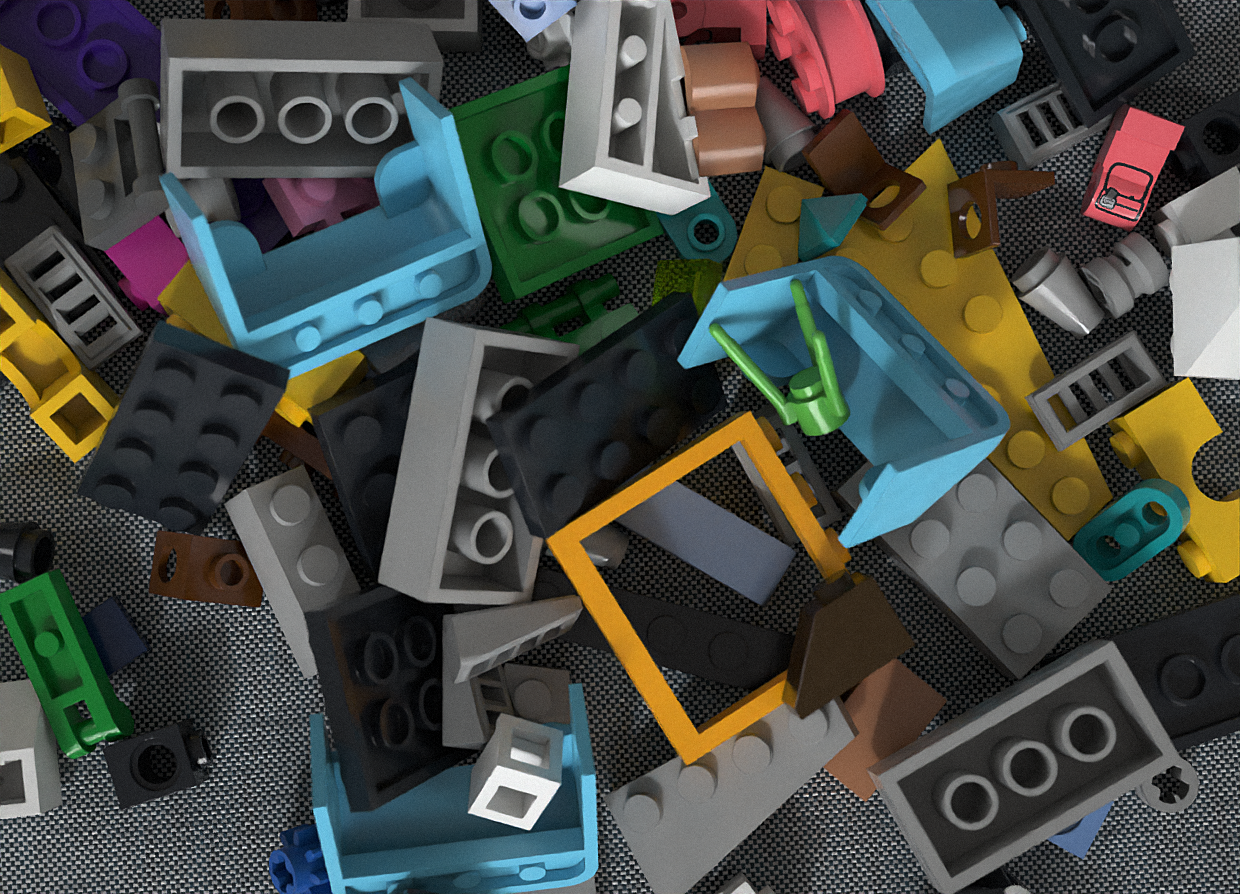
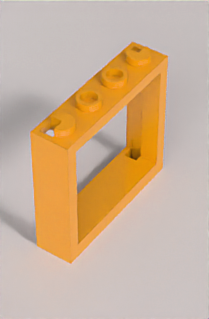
[544,411,851,765]

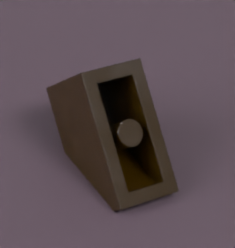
[782,569,915,720]

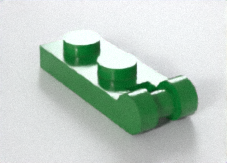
[0,568,134,759]

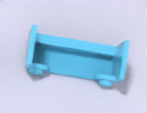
[865,0,1027,135]
[159,77,492,379]
[677,256,1010,549]
[310,683,598,894]

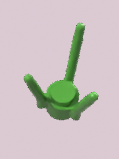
[709,279,851,436]

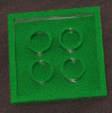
[448,64,665,304]

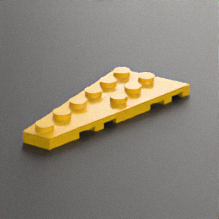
[813,138,1113,541]

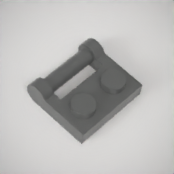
[69,78,170,251]

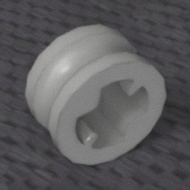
[1135,758,1199,813]

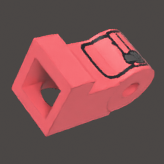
[670,0,767,60]
[1081,103,1185,232]

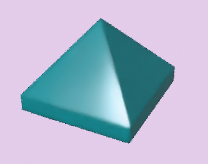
[798,193,868,262]

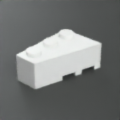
[559,0,711,216]

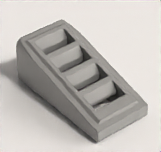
[988,82,1117,170]
[4,225,144,371]
[1024,330,1168,452]
[730,403,842,547]
[442,595,583,684]
[442,614,515,751]

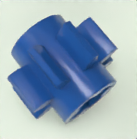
[269,823,332,894]

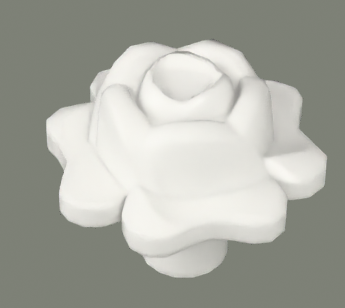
[523,10,575,71]

